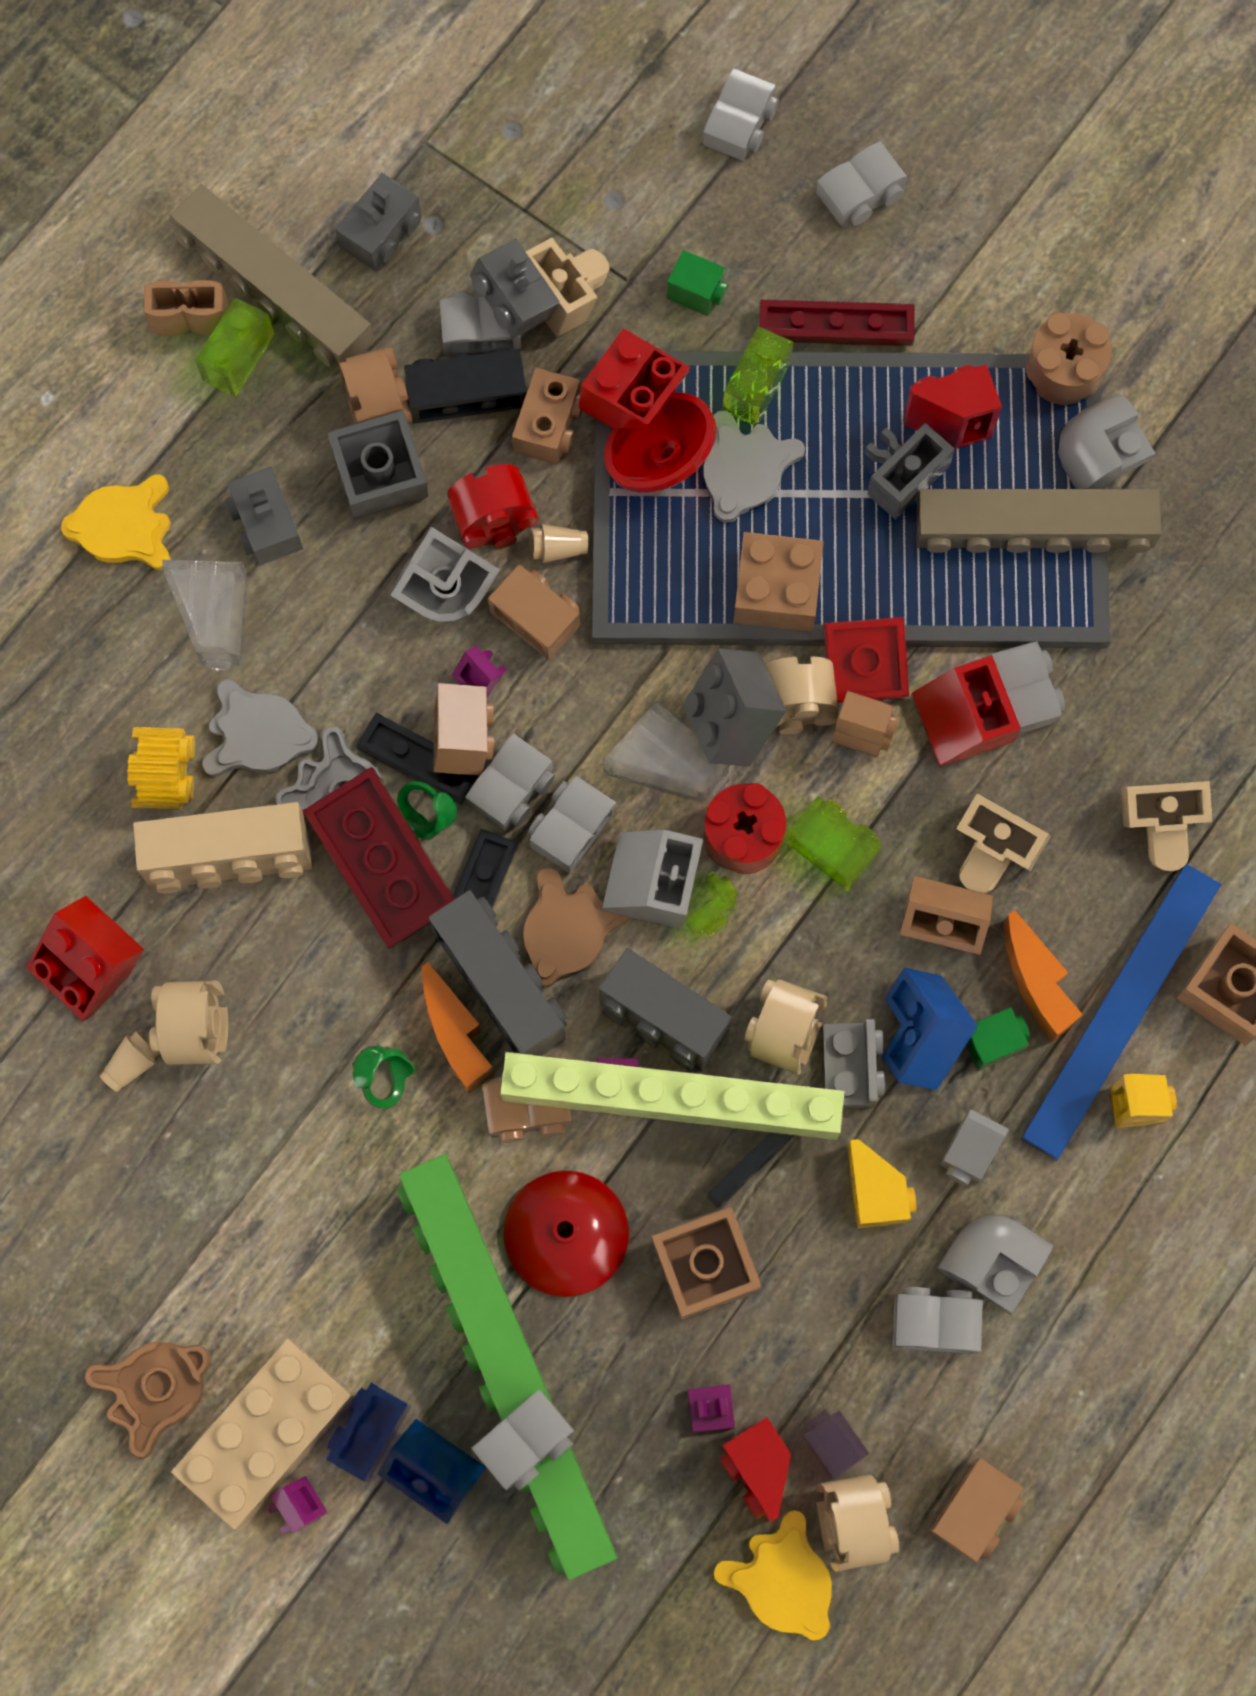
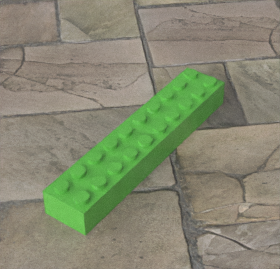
[396,1154,618,1580]

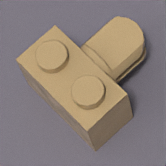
[526,238,609,337]
[1121,781,1212,871]
[956,794,1051,894]

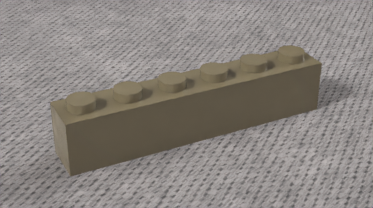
[170,183,374,369]
[916,489,1162,553]

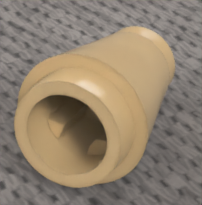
[529,524,588,563]
[100,1030,160,1092]

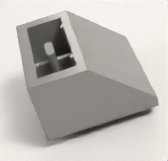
[602,829,703,929]

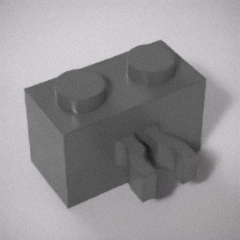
[335,173,422,271]
[469,238,560,339]
[864,423,955,520]
[225,466,303,566]

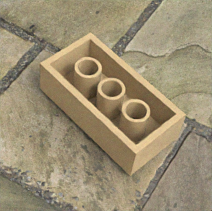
[133,802,313,894]
[171,1338,356,1530]

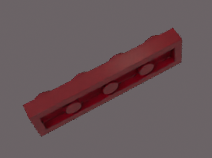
[759,299,915,346]

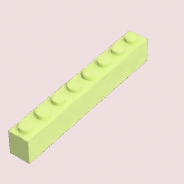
[500,1052,844,1140]

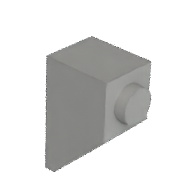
[939,1110,1009,1186]

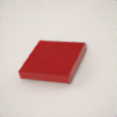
[823,617,909,703]

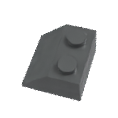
[327,410,428,519]

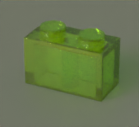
[195,298,274,397]
[722,326,794,426]
[785,796,882,892]

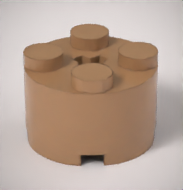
[1026,313,1112,405]
[338,346,412,424]

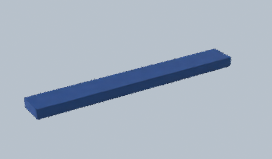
[1021,863,1222,1161]

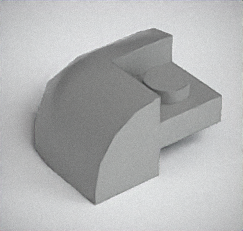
[1058,394,1156,489]
[390,527,500,622]
[936,1215,1053,1314]

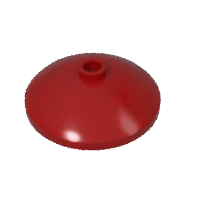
[604,392,717,493]
[503,1170,629,1297]

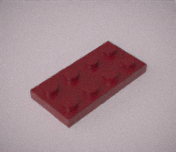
[303,767,455,949]

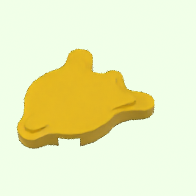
[61,474,171,570]
[714,1510,832,1640]

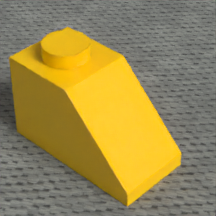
[1109,1074,1177,1129]
[847,1139,917,1229]

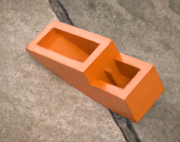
[1003,910,1083,1042]
[421,961,494,1094]

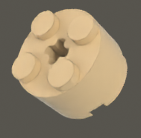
[764,656,838,735]
[745,979,827,1074]
[149,980,228,1065]
[816,1474,899,1572]

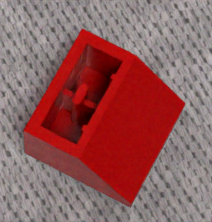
[579,328,690,429]
[903,364,1002,449]
[911,655,1021,767]
[25,896,144,1021]
[719,1417,791,1522]

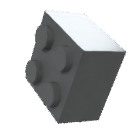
[683,648,786,767]

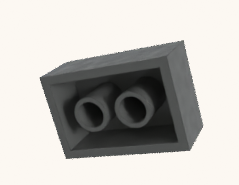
[599,948,732,1072]

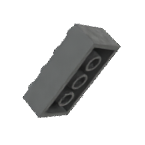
[428,890,567,1056]

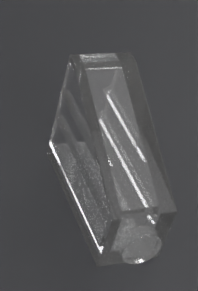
[162,560,248,670]
[603,702,730,803]

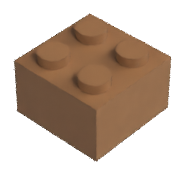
[733,532,824,632]
[1176,923,1256,1046]
[651,1206,762,1321]

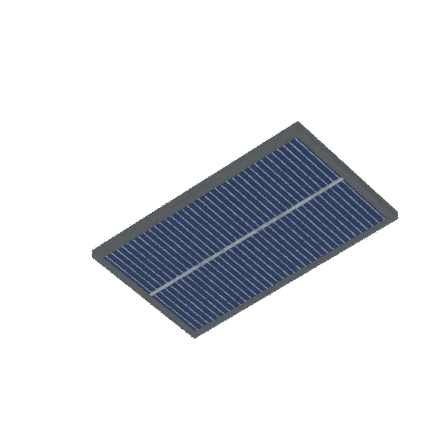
[592,350,1110,648]

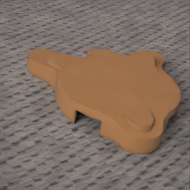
[523,867,630,987]
[85,1341,211,1459]

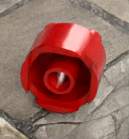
[447,464,539,549]
[703,783,786,874]

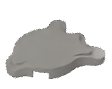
[703,411,805,523]
[202,679,319,777]
[275,726,384,813]

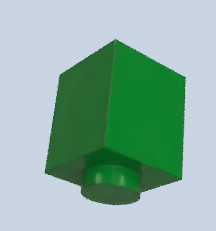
[667,249,729,316]
[966,1007,1030,1071]

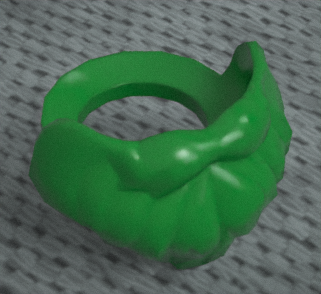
[397,781,457,840]
[352,1045,415,1108]

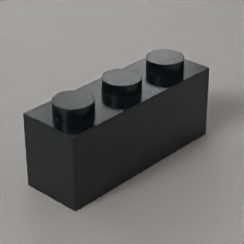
[404,347,527,424]

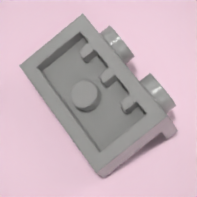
[822,1019,885,1108]

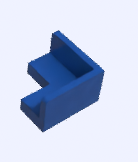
[881,967,978,1089]

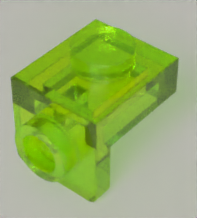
[687,871,738,939]

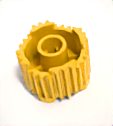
[127,727,195,809]

